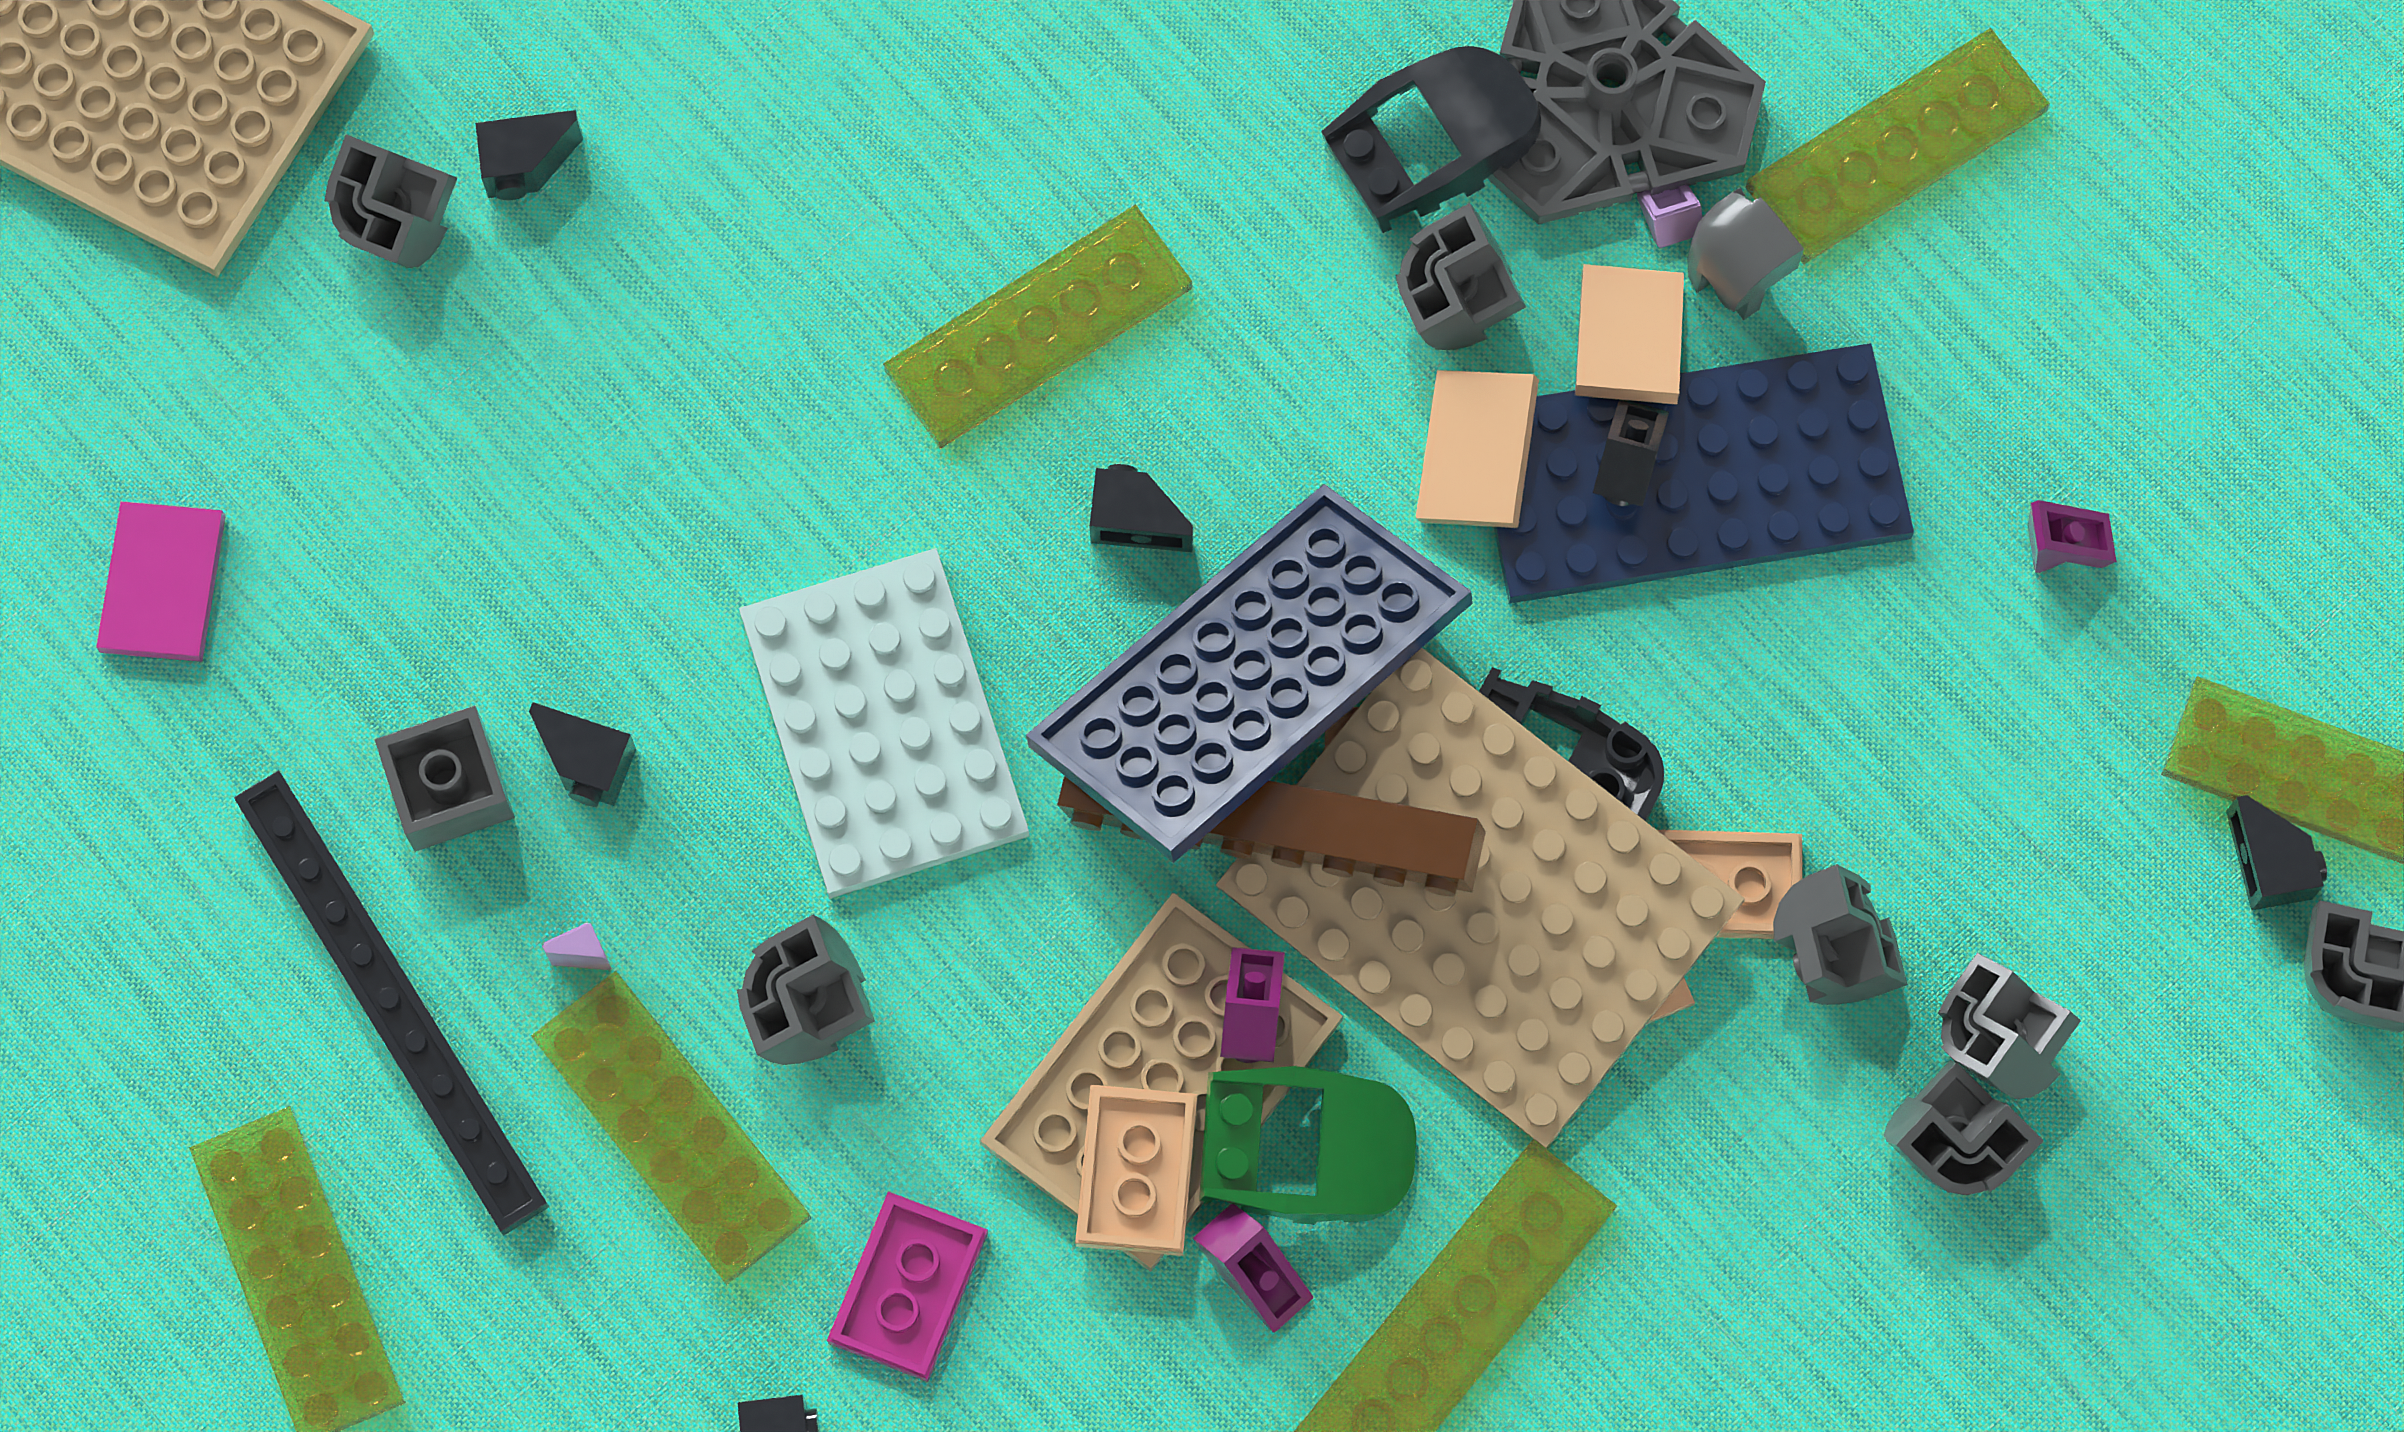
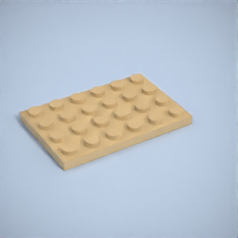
[980,892,1343,1272]

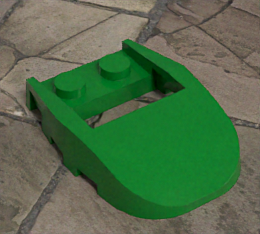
[1199,1066,1416,1225]

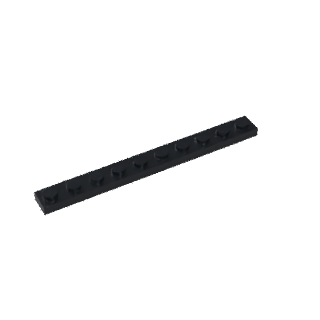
[233,770,549,1236]

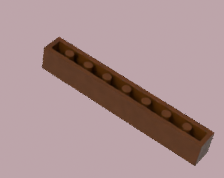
[1057,776,1486,897]

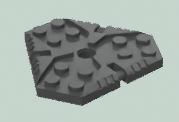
[1487,0,1766,225]

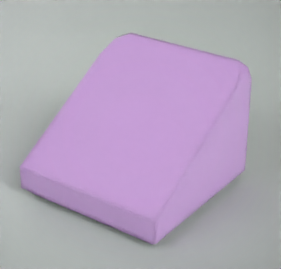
[1637,185,1703,248]
[542,923,612,970]

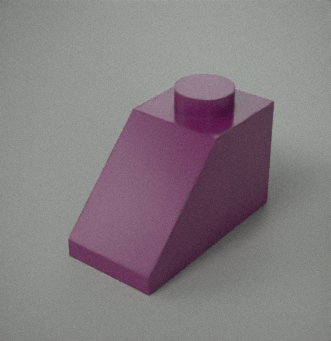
[1220,947,1285,1063]
[1193,1204,1314,1333]

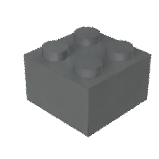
[374,705,515,852]

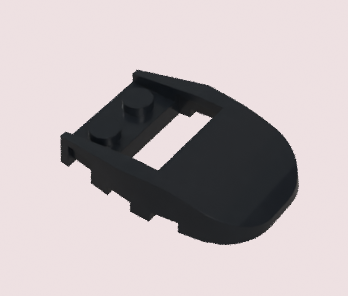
[1321,46,1541,233]
[1479,667,1664,822]

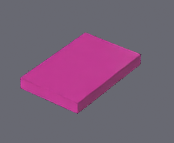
[96,501,226,662]
[827,1191,988,1382]

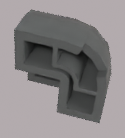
[324,134,457,268]
[1687,187,1804,320]
[1396,203,1526,350]
[1773,864,1908,1005]
[2304,900,2404,1033]
[737,914,875,1065]
[1938,953,2081,1099]
[1884,1060,2044,1195]

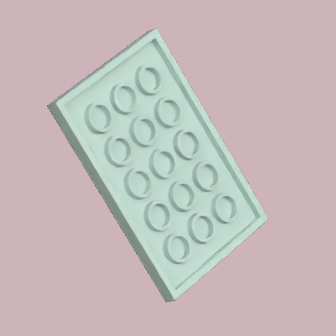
[739,548,1030,899]

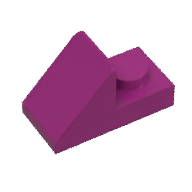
[2028,500,2117,573]

